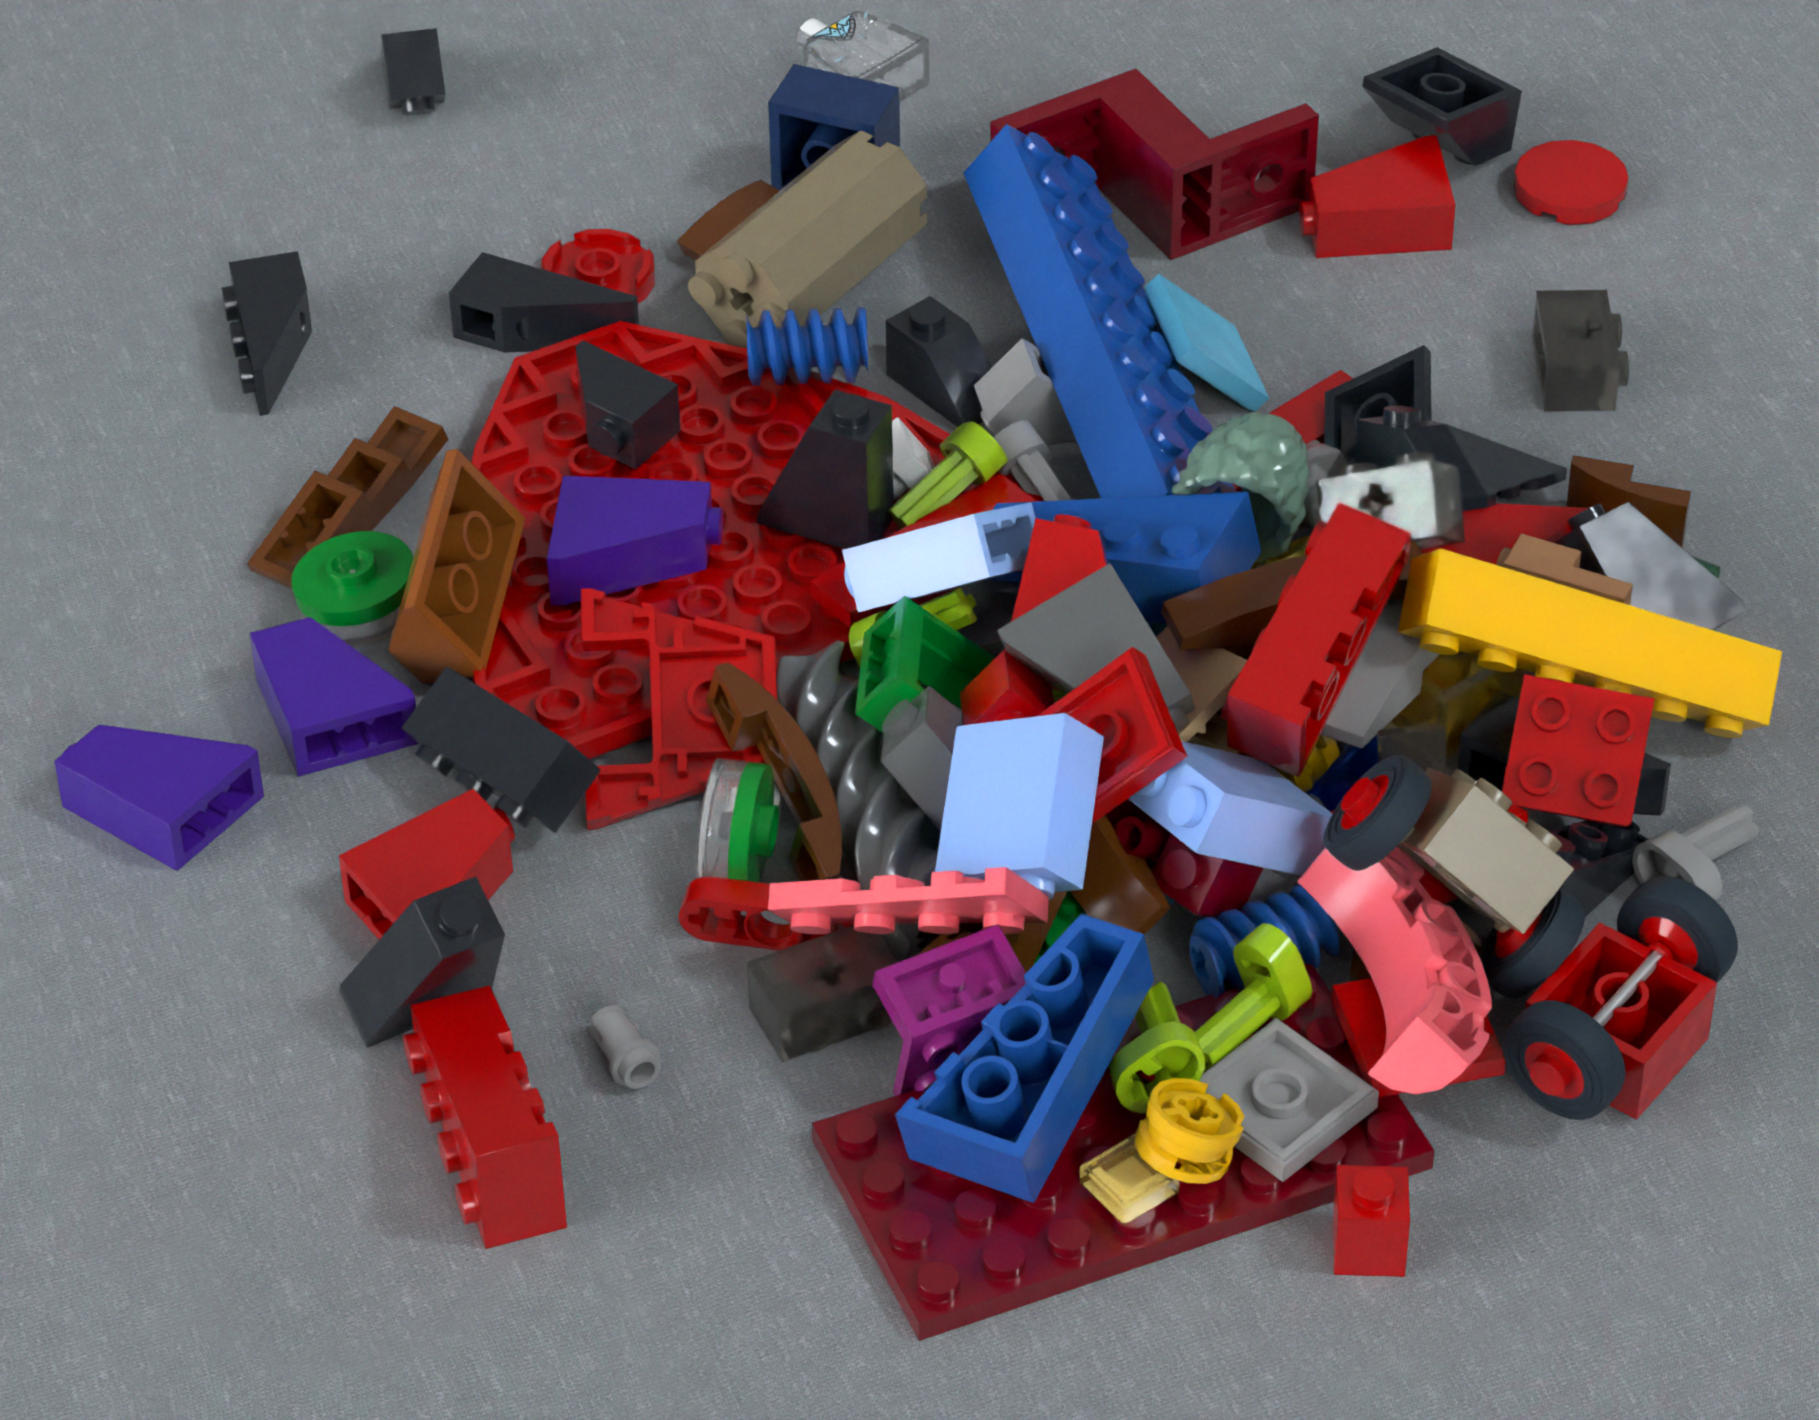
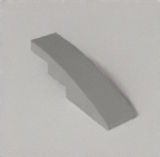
[1321,599,1440,748]

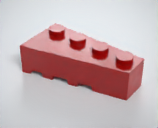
[1221,502,1411,777]
[403,985,567,1249]

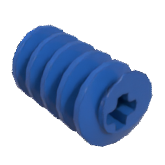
[746,307,868,386]
[1189,885,1340,998]

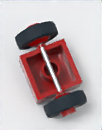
[1502,876,1738,1120]

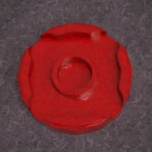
[1514,140,1629,225]
[541,229,655,304]

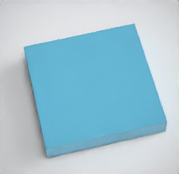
[1144,274,1270,412]

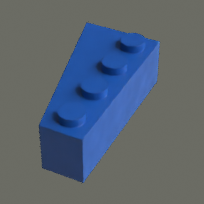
[988,492,1261,624]
[895,914,1154,1203]

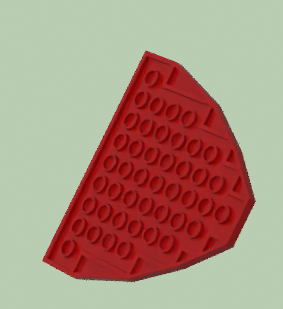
[471,321,1044,759]

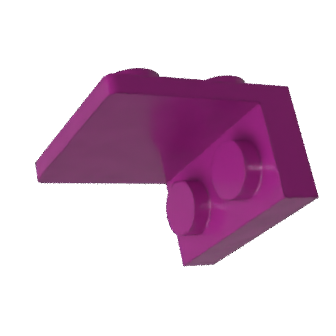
[872,925,1026,1096]

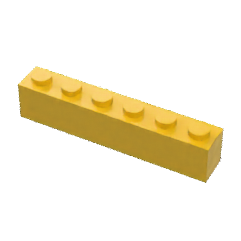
[1398,549,1782,738]

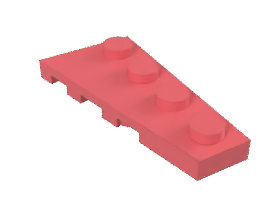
[768,867,1049,934]

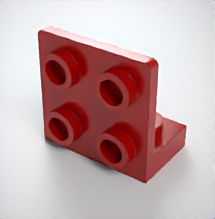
[1502,674,1655,827]

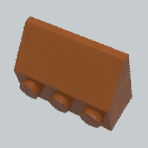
[388,449,525,684]

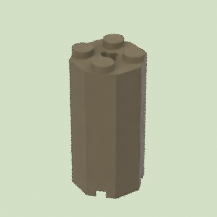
[688,130,927,349]

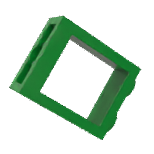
[855,595,996,733]

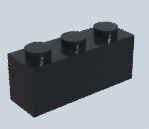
[401,666,601,833]

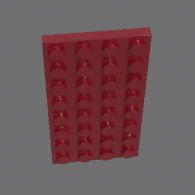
[812,963,1435,1341]

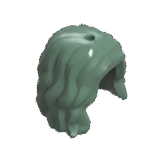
[1172,411,1309,564]

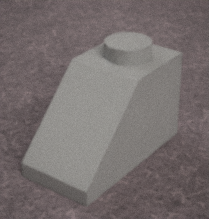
[974,338,1076,445]

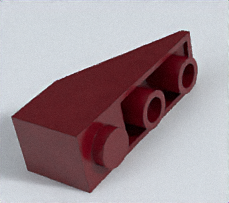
[1106,799,1264,916]

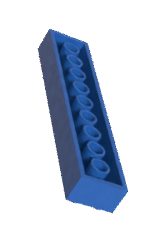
[963,124,1237,499]

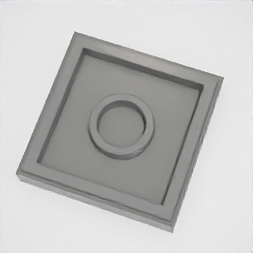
[1199,1018,1379,1182]

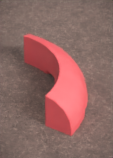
[1297,846,1492,1094]

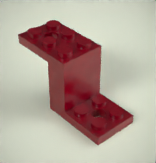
[990,68,1319,260]

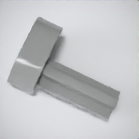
[993,420,1073,501]
[1632,805,1759,902]

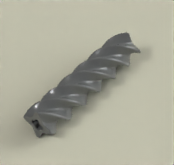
[776,641,941,962]

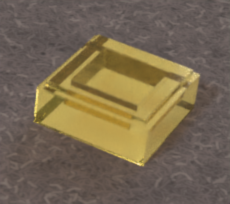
[1080,1134,1179,1225]

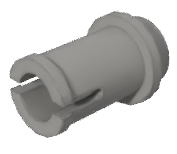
[587,1005,661,1089]

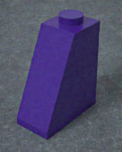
[547,476,723,605]
[250,617,419,777]
[54,724,264,871]

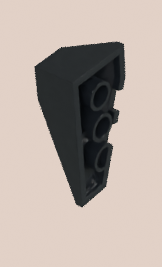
[1353,406,1567,514]

